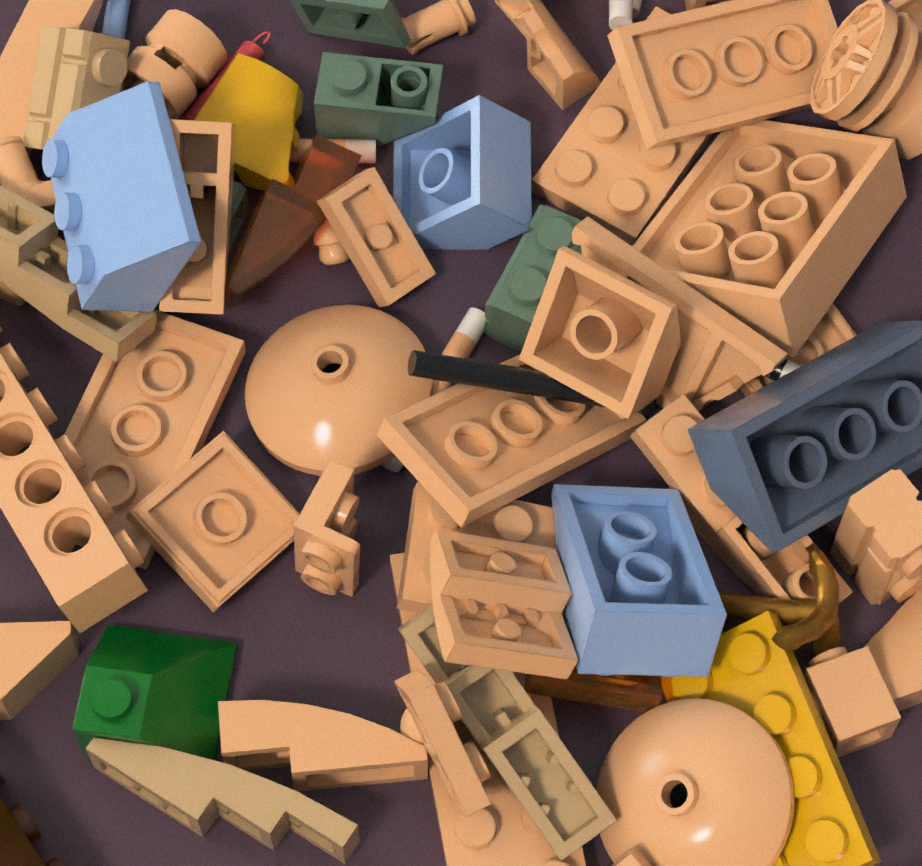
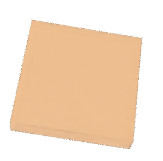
[126,431,300,613]

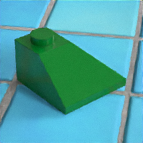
[72,625,237,761]

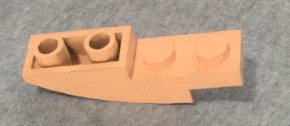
[630,394,853,603]

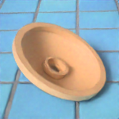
[245,305,433,476]
[596,698,795,866]

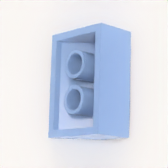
[42,81,201,312]

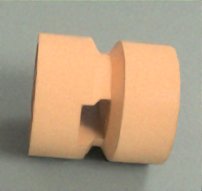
[122,9,228,120]

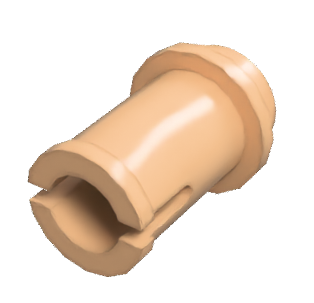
[401,0,476,55]

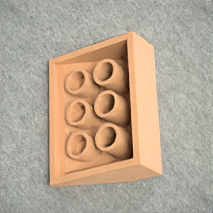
[632,120,907,357]

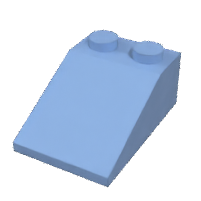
[551,484,727,677]

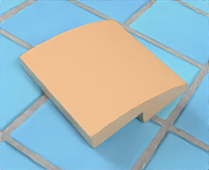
[430,529,578,679]

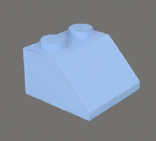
[393,95,532,250]

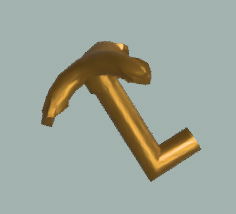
[718,543,841,658]

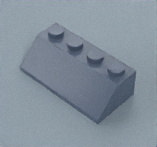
[687,320,922,552]

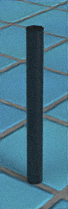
[408,350,656,415]

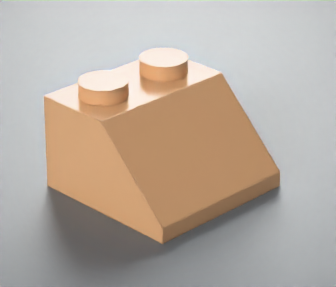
[519,246,681,419]

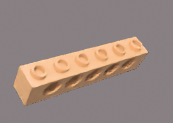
[0,326,148,633]

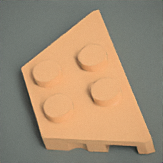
[572,217,788,412]

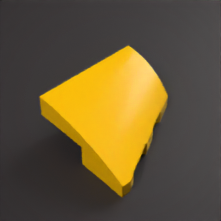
[194,53,303,196]

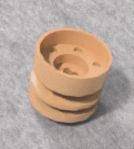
[810,0,922,160]

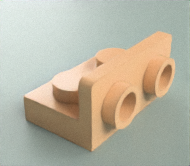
[294,459,360,597]

